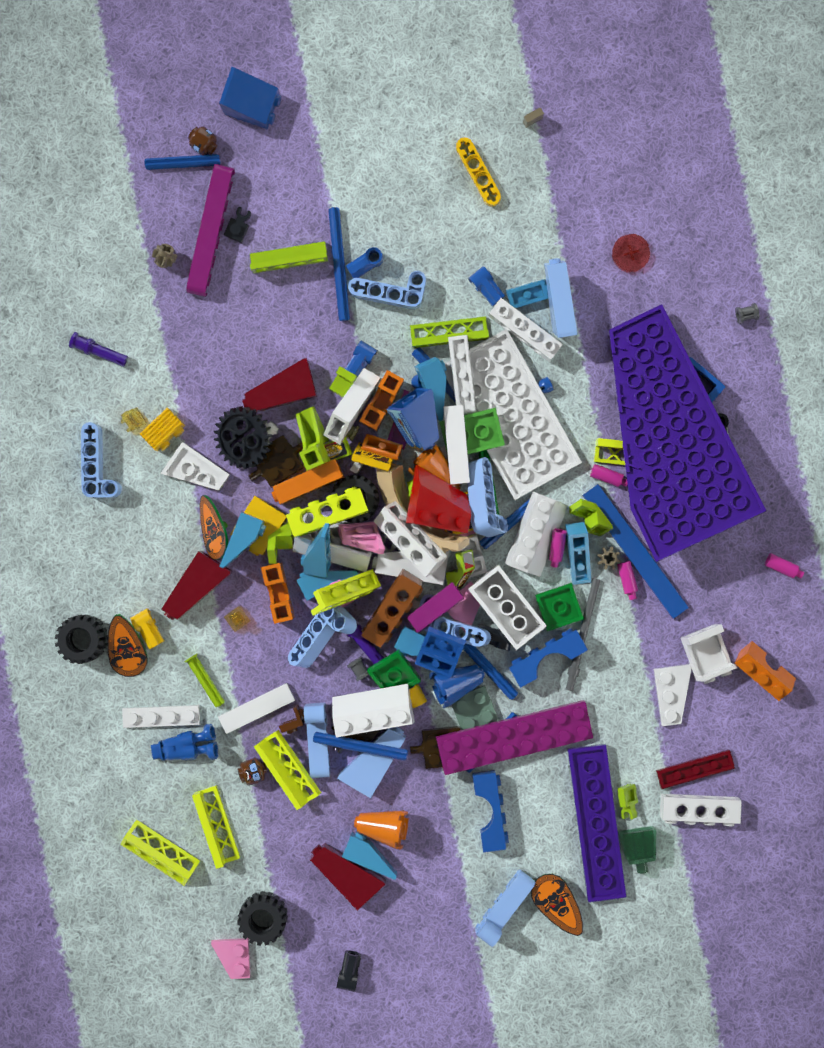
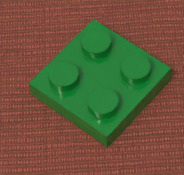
[535,582,584,631]
[367,650,421,689]

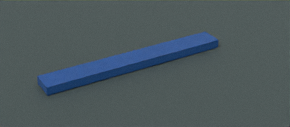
[582,484,689,619]

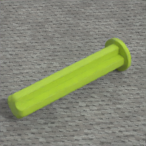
[184,653,225,707]

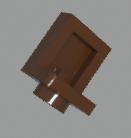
[279,705,305,734]

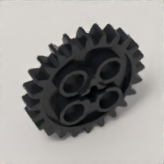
[214,406,273,469]

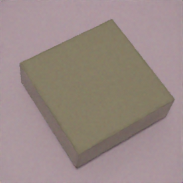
[523,108,544,128]

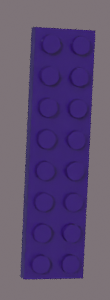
[567,744,626,902]

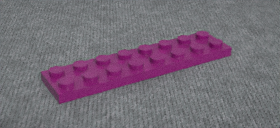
[436,700,593,775]

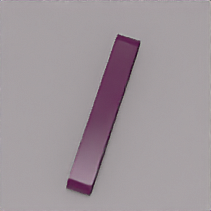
[186,164,235,297]

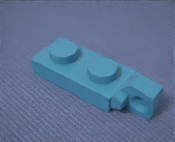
[506,279,548,308]

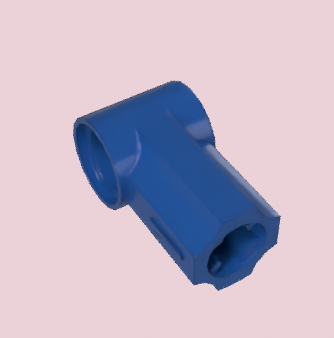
[346,247,383,278]
[468,266,505,307]
[345,340,378,377]

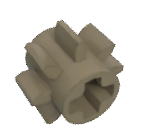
[152,244,177,268]
[596,547,621,570]

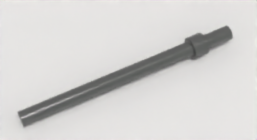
[566,578,600,691]

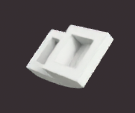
[461,533,487,578]

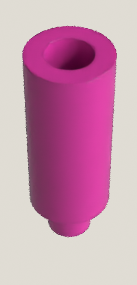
[590,464,628,487]
[549,529,567,568]
[764,553,804,579]
[617,561,638,600]

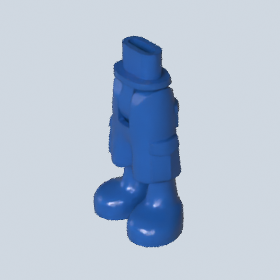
[151,724,218,761]

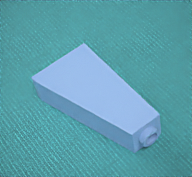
[544,258,577,338]
[337,727,406,798]

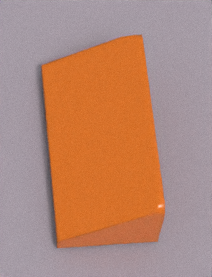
[361,434,403,460]

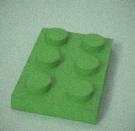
[439,408,505,456]

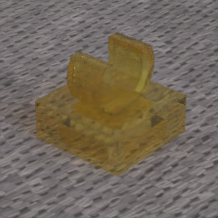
[121,407,147,432]
[224,605,251,632]

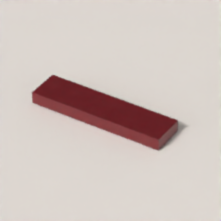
[656,749,735,789]

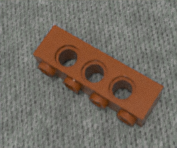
[361,569,423,648]

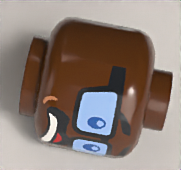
[188,126,217,155]
[237,758,267,786]

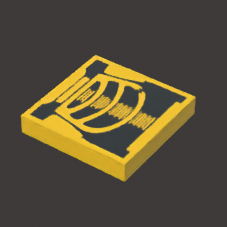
[351,442,393,471]

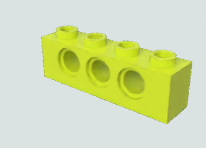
[286,487,368,538]

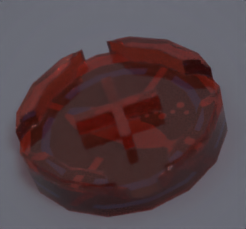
[612,234,650,272]

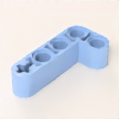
[348,271,426,309]
[81,422,122,498]
[467,457,508,537]
[419,594,491,647]
[288,606,357,668]
[304,703,330,778]
[475,869,536,947]

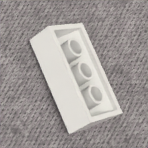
[505,492,568,577]
[293,513,372,572]
[468,565,546,650]
[332,684,415,737]

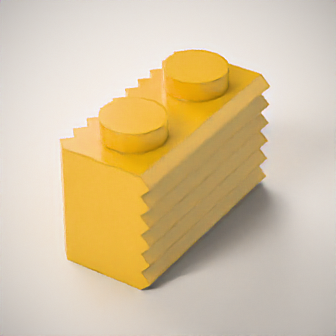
[140,408,186,451]

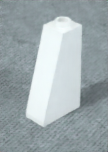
[324,368,380,445]
[372,551,449,585]

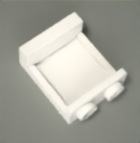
[681,624,737,684]

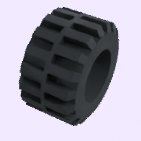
[331,475,379,523]
[55,614,108,664]
[237,891,288,946]

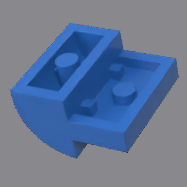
[415,626,466,678]

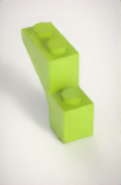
[296,406,331,471]

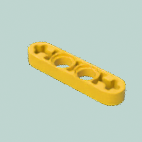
[456,137,501,207]

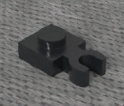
[224,206,251,243]

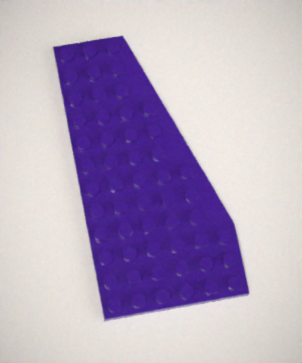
[609,304,767,562]

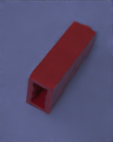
[242,358,317,413]
[161,551,233,620]
[310,843,386,911]

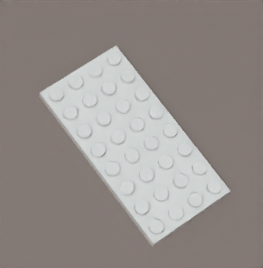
[445,329,582,500]

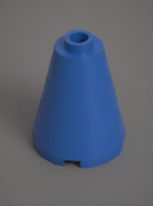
[429,665,485,709]

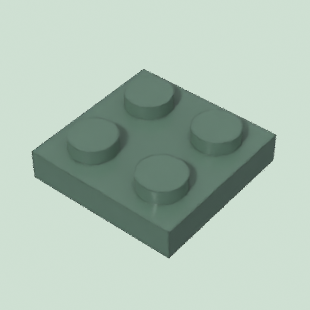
[452,685,499,730]

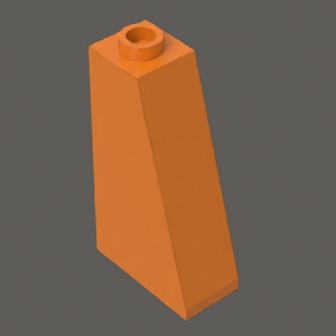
[271,459,344,505]

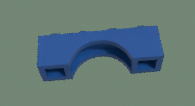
[509,628,588,688]
[472,770,509,853]

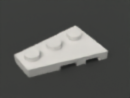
[160,442,230,491]
[653,664,692,726]

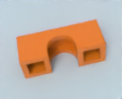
[359,370,404,432]
[261,562,295,624]
[735,641,796,701]

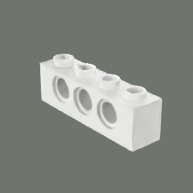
[488,298,563,362]
[374,501,448,577]
[660,794,741,826]

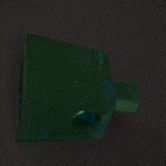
[618,826,657,874]

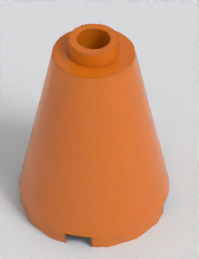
[408,444,461,490]
[354,810,409,850]

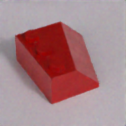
[406,465,471,534]

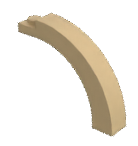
[376,464,469,553]

